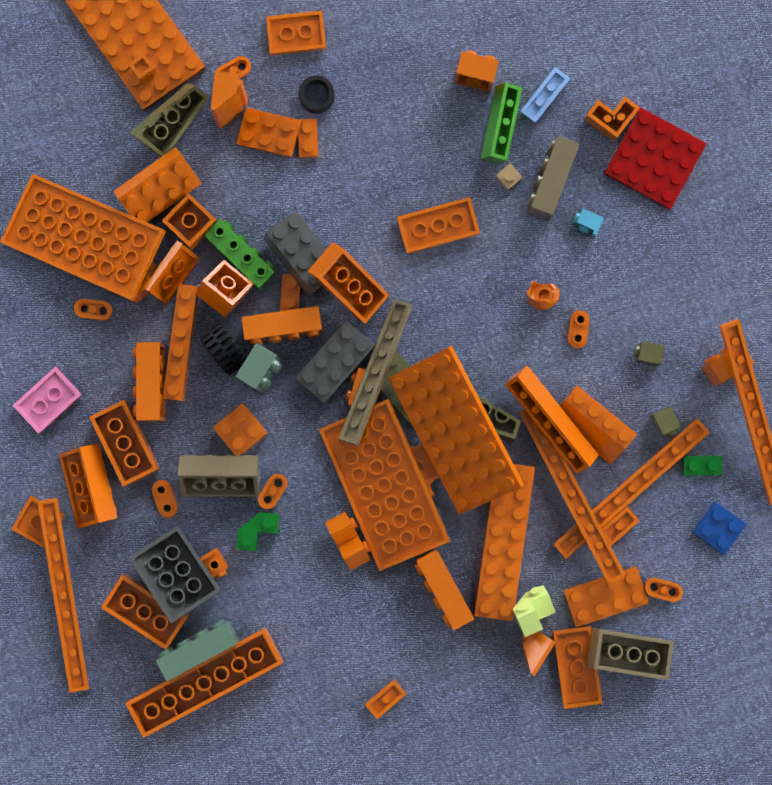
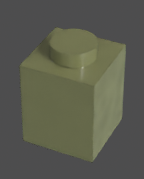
[634,341,665,366]
[650,406,681,437]

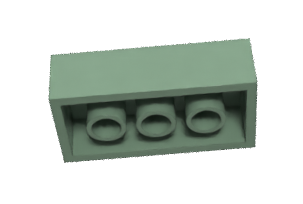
[235,342,282,394]
[156,619,240,682]

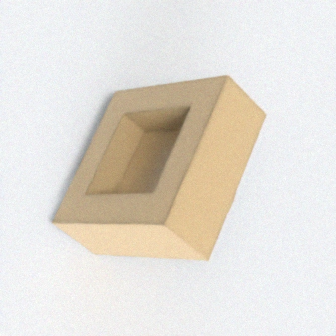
[496,163,523,191]

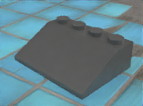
[128,526,221,624]

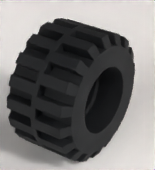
[200,323,247,375]

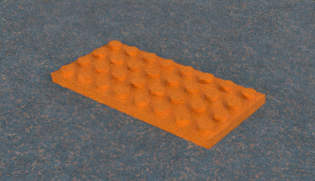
[65,0,206,111]
[0,174,166,302]
[388,345,524,515]
[319,399,451,571]

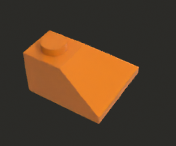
[521,631,555,676]

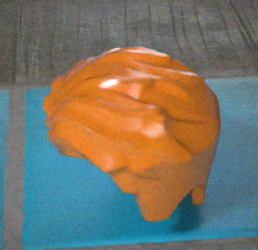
[527,281,560,310]

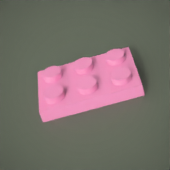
[13,366,82,434]

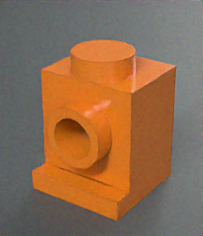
[200,547,229,579]

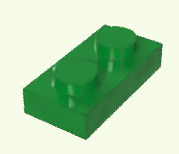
[682,456,723,476]

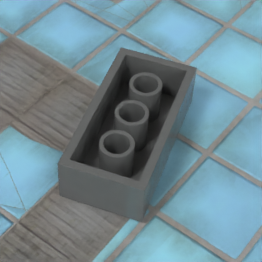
[263,211,326,298]
[296,320,375,404]

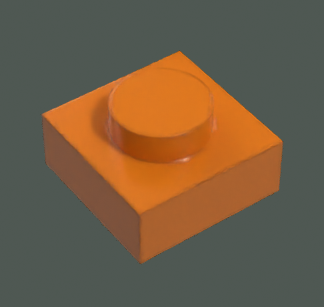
[128,53,156,81]

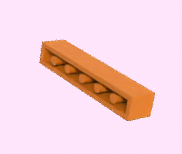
[163,284,199,402]
[505,365,598,474]

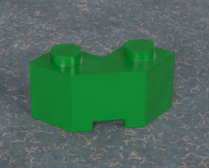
[236,512,280,551]

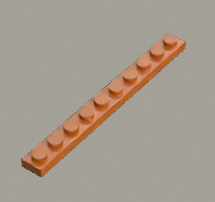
[719,319,772,506]
[519,409,626,585]
[553,418,710,559]
[37,497,90,693]

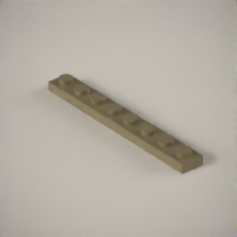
[339,299,413,446]

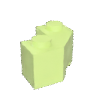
[513,585,556,637]

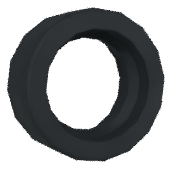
[298,75,335,114]

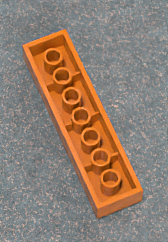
[473,464,535,622]
[125,627,284,738]

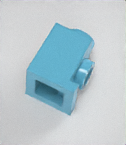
[572,209,604,238]

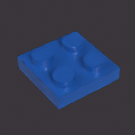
[692,501,746,555]

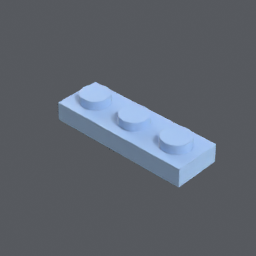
[520,67,570,124]

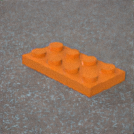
[397,197,480,254]
[563,566,649,627]
[552,625,603,709]

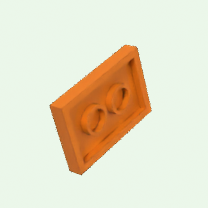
[266,11,327,56]
[236,108,301,158]
[143,241,200,305]

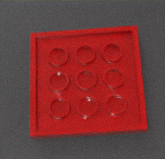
[604,107,707,210]

